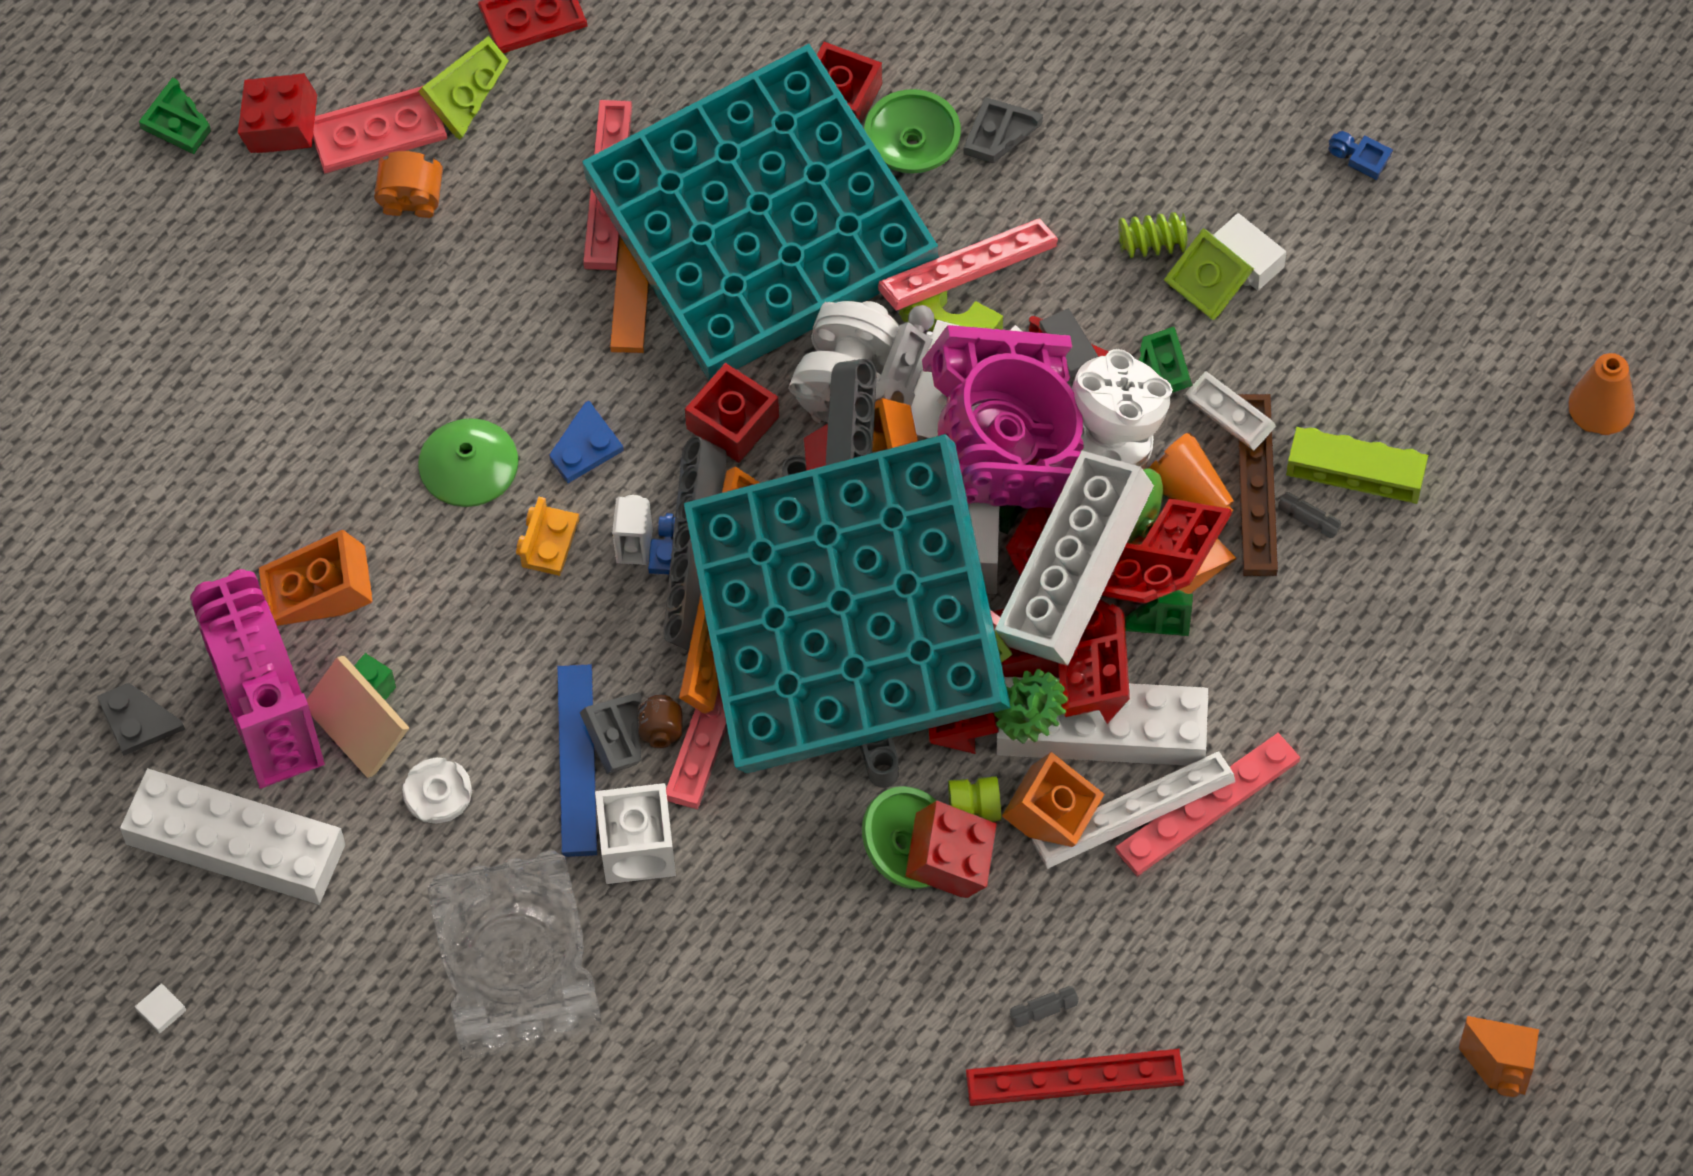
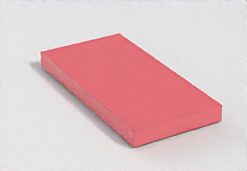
[313,86,447,174]

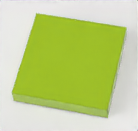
[1164,228,1255,320]

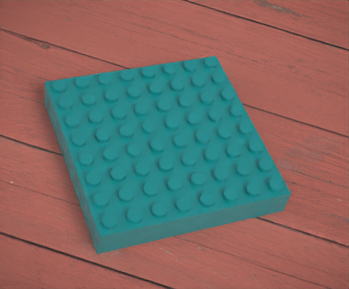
[582,44,939,381]
[684,434,1011,773]

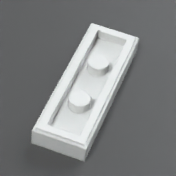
[1184,371,1276,451]

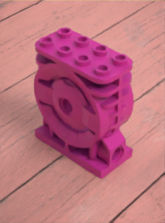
[922,325,1084,509]
[190,569,325,789]

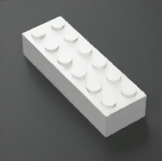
[995,450,1154,666]
[997,677,1208,766]
[120,768,345,905]

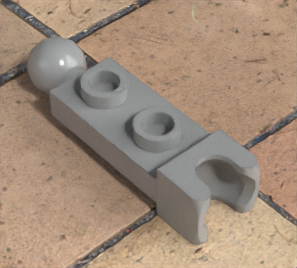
[875,305,934,406]

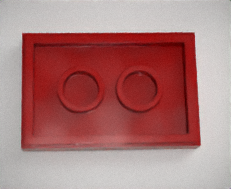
[478,0,588,53]

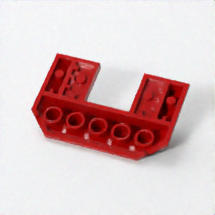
[1006,498,1232,603]
[929,599,1130,754]

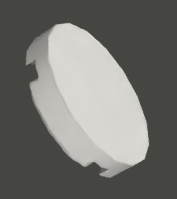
[402,757,472,824]

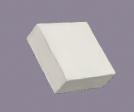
[135,983,186,1034]

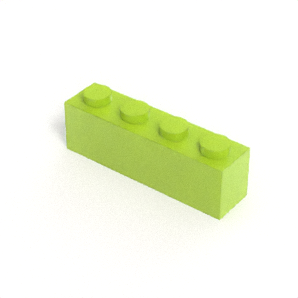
[1286,427,1428,504]

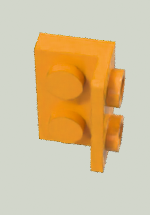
[516,497,580,576]

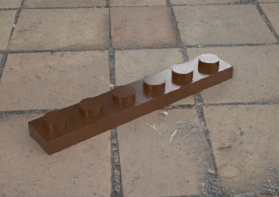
[1237,394,1278,576]

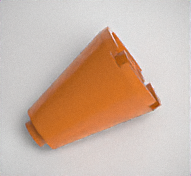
[1569,353,1635,435]
[1149,432,1234,513]

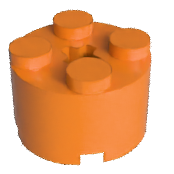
[374,151,443,218]

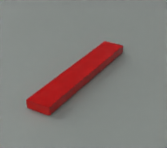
[966,1048,1184,1106]

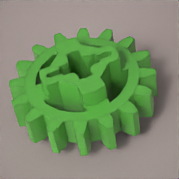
[994,669,1068,744]

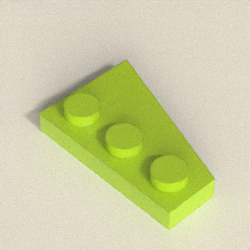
[418,36,509,140]

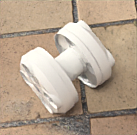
[789,301,900,423]
[1072,349,1172,469]

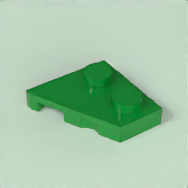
[139,77,211,154]
[1138,327,1193,393]
[1124,590,1193,636]

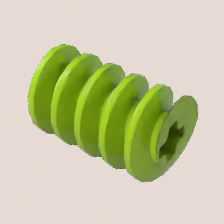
[1118,212,1188,259]

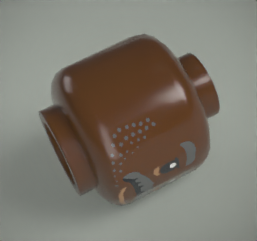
[638,695,683,748]

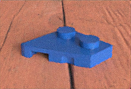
[549,401,624,483]

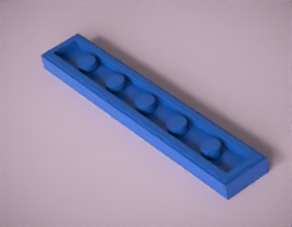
[557,664,597,857]

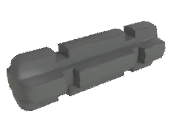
[1278,492,1341,538]
[1010,986,1078,1027]

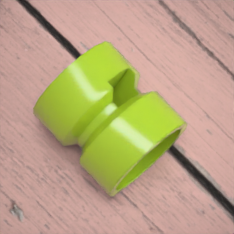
[948,776,1001,822]

